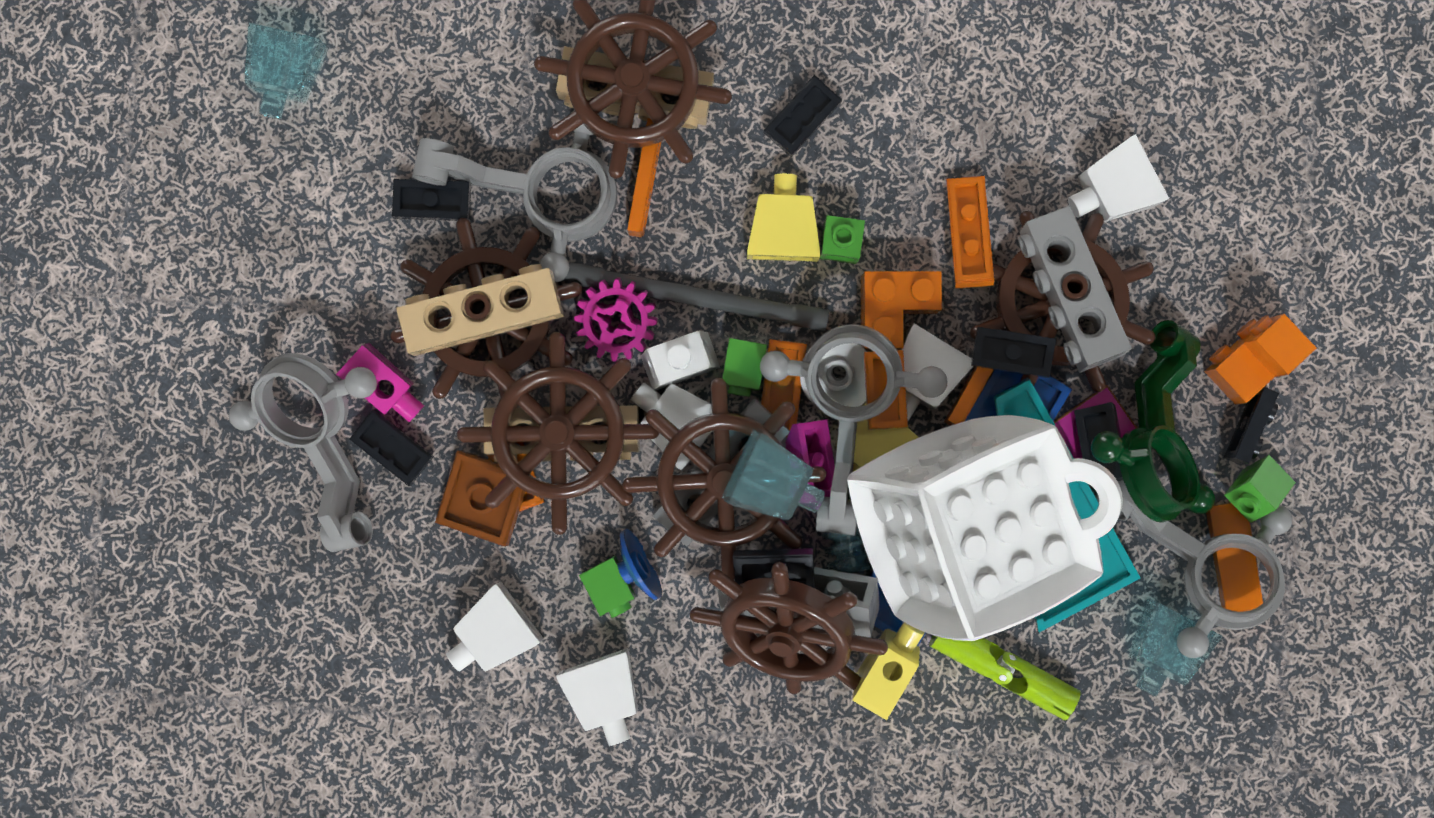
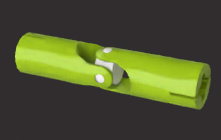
[929,635,1081,721]

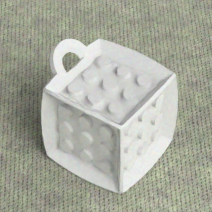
[847,415,1123,641]

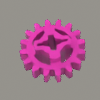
[574,277,658,362]

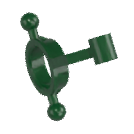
[1091,320,1215,523]

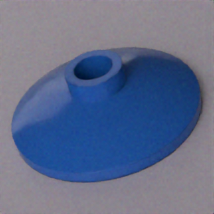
[617,529,662,600]

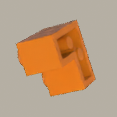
[861,271,942,352]
[1204,314,1317,405]

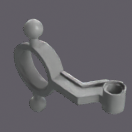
[412,110,618,282]
[760,324,948,536]
[229,353,377,552]
[1097,480,1292,658]

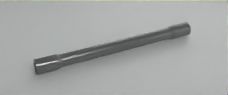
[565,262,829,332]

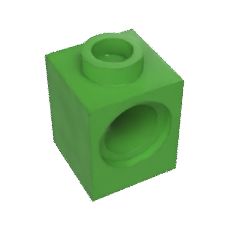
[819,215,865,264]
[722,338,767,397]
[1224,455,1296,523]
[579,556,636,618]

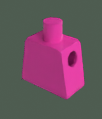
[336,343,425,422]

